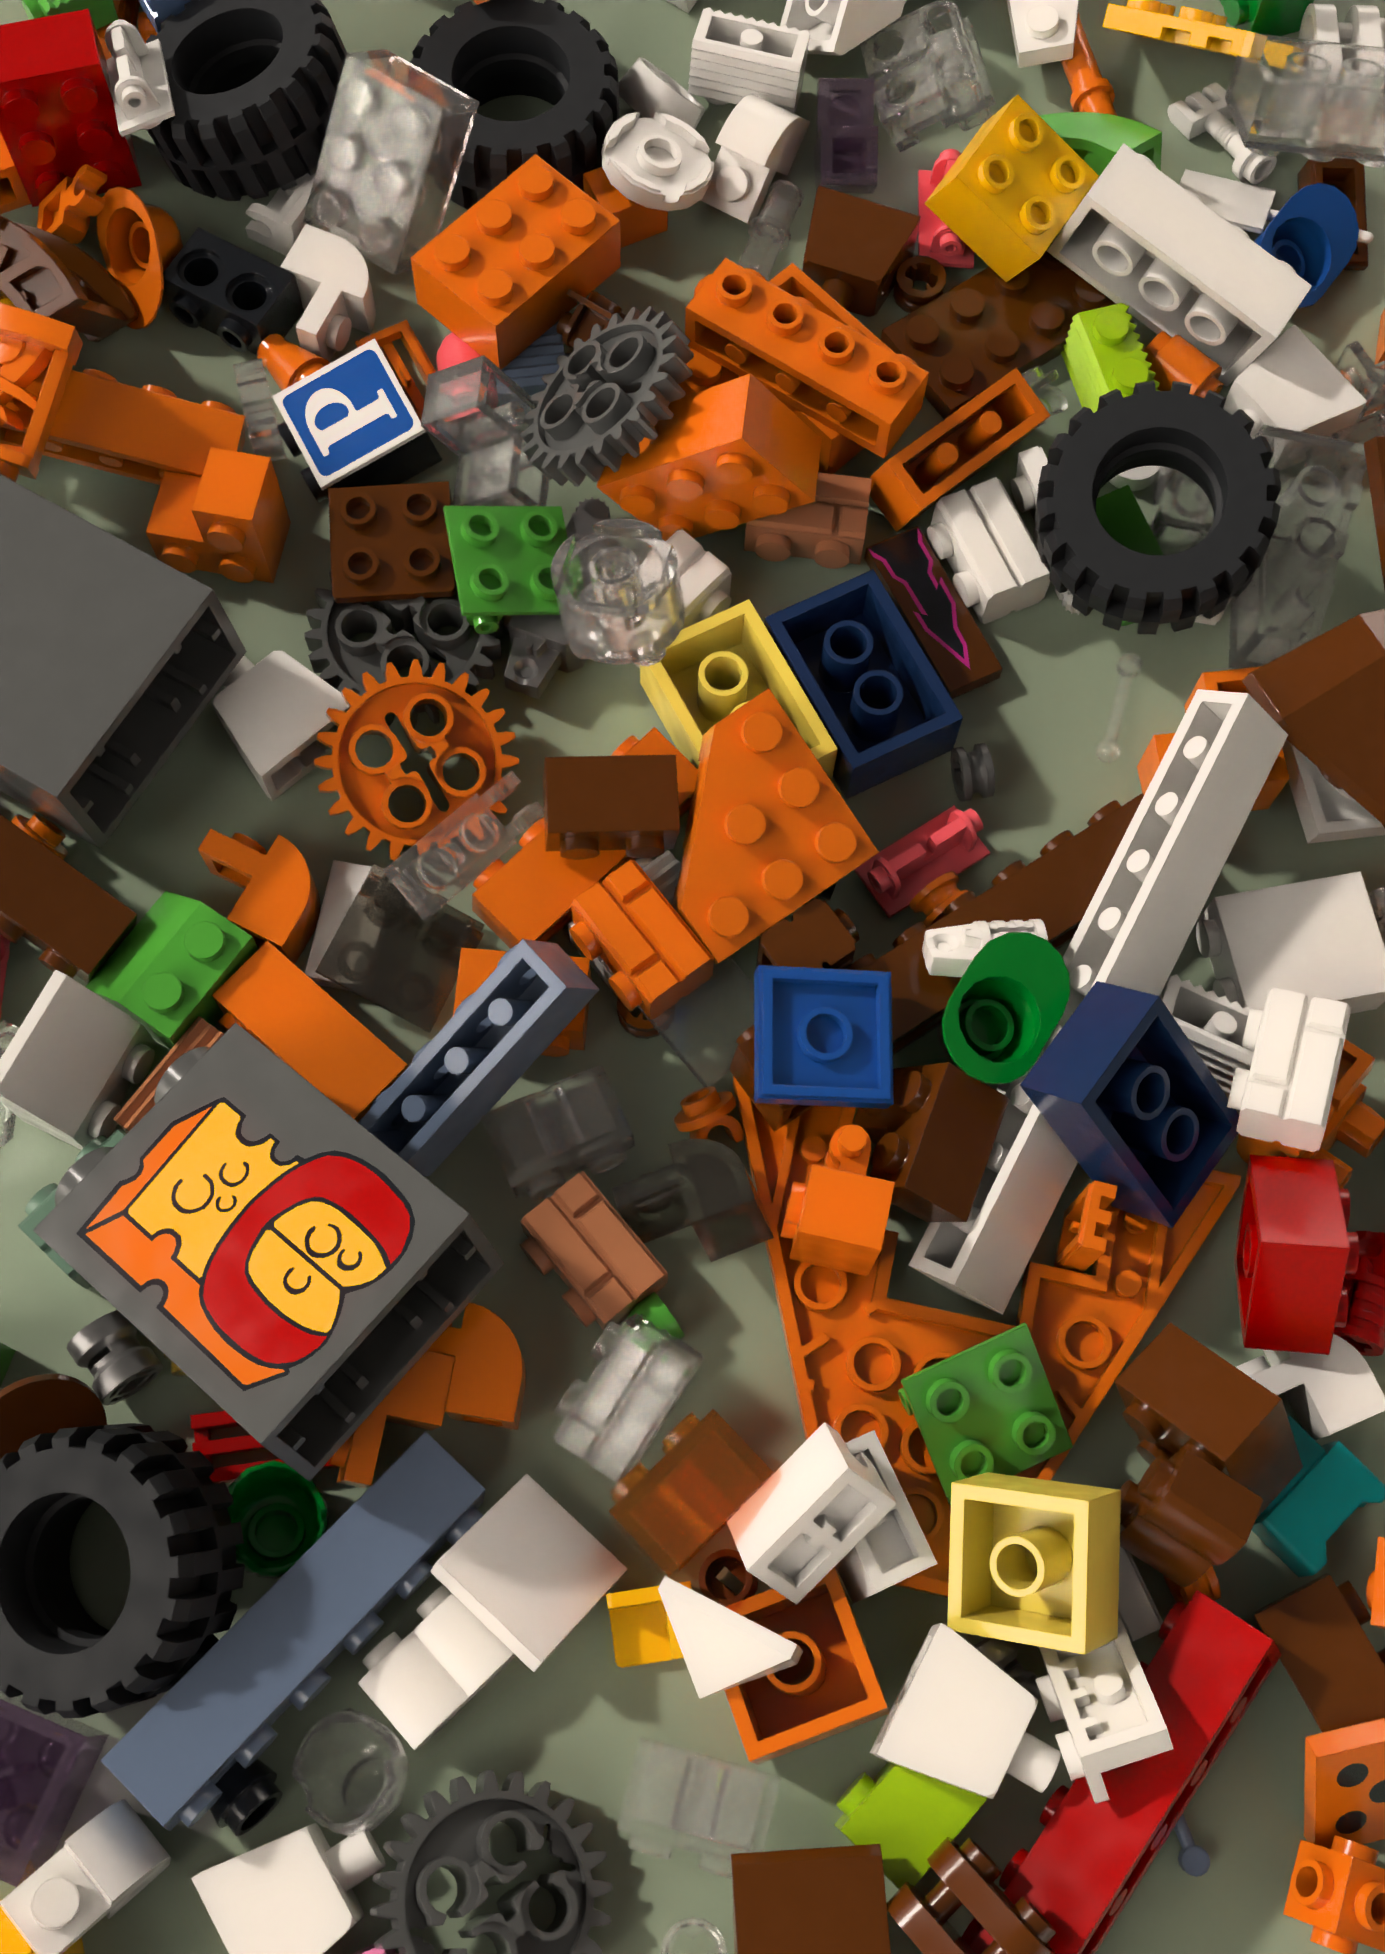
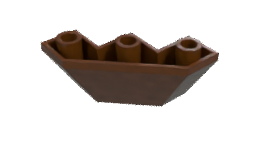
[1242,609,1385,828]

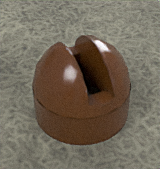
[698,1549,758,1607]

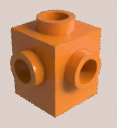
[1283,1835,1385,1954]

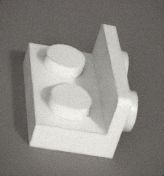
[1035,1617,1174,1804]

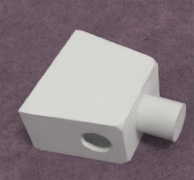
[1223,325,1367,467]
[212,650,349,802]
[870,1623,1061,1799]
[191,1823,386,1954]

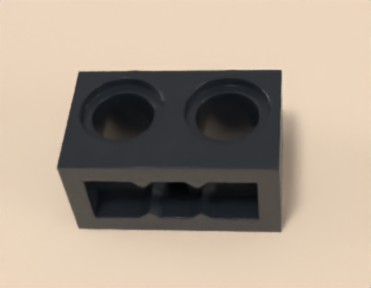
[163,227,304,355]

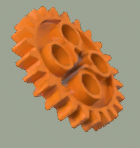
[314,659,519,864]

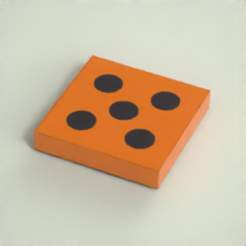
[1304,1718,1385,1849]

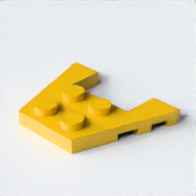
[1102,0,1304,70]

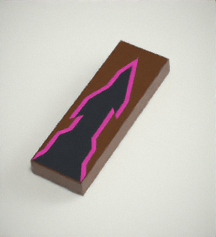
[864,526,1003,699]

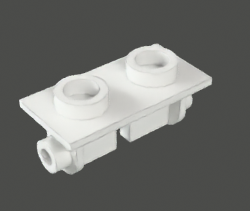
[105,20,175,137]

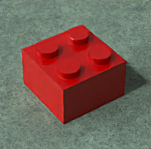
[1234,1154,1359,1355]

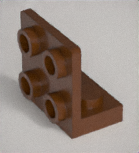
[328,481,456,603]

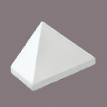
[658,1576,803,1699]

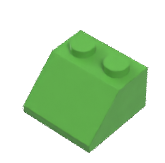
[85,890,259,1050]

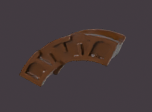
[0,216,139,342]

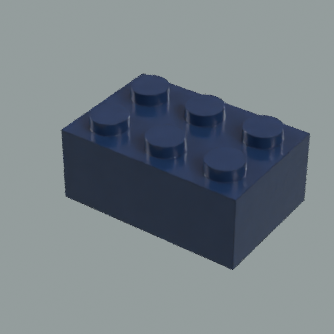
[764,569,963,799]
[1020,981,1239,1228]

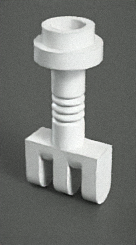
[1167,82,1277,184]

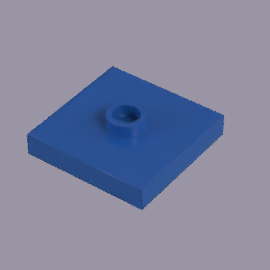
[754,965,894,1109]

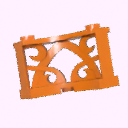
[0,303,83,482]

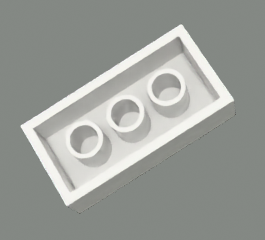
[1047,143,1312,386]

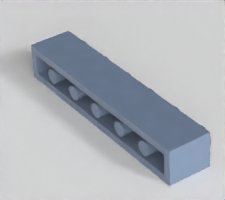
[100,1431,486,1831]

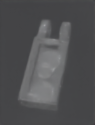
[382,770,544,921]

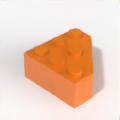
[672,688,879,964]

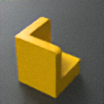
[606,1581,692,1668]

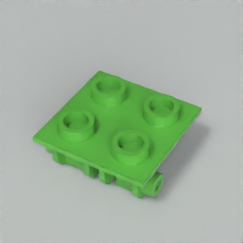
[443,506,582,634]
[898,1322,1073,1505]

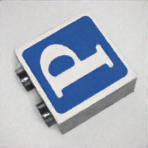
[272,338,442,503]

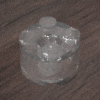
[551,518,685,666]

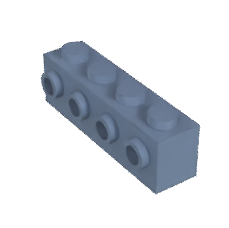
[358,939,600,1177]

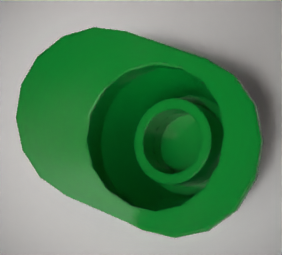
[942,932,1070,1084]

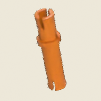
[1061,12,1118,116]

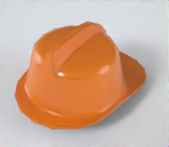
[97,186,183,330]

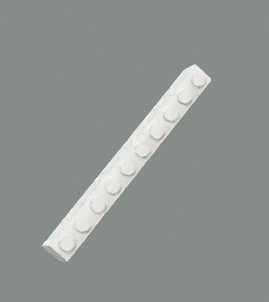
[909,689,1288,1315]

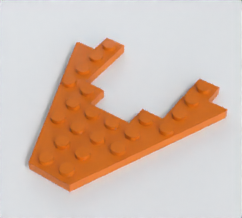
[733,1076,1241,1598]

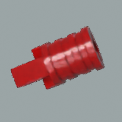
[1333,1231,1385,1356]

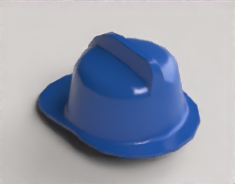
[1254,183,1359,309]

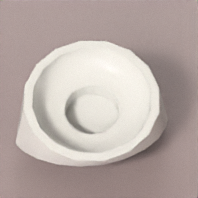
[618,57,705,129]

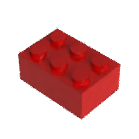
[0,9,142,207]

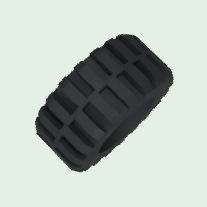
[145,0,361,201]
[405,0,619,210]
[1035,381,1281,635]
[0,1423,245,1718]

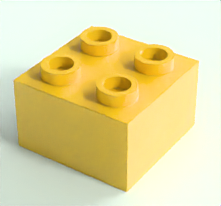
[924,94,1099,282]

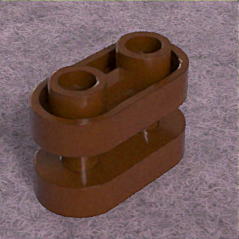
[886,1837,1057,1954]

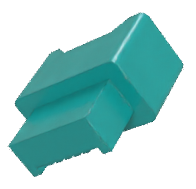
[1252,1416,1385,1578]

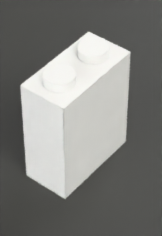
[1196,871,1385,1014]

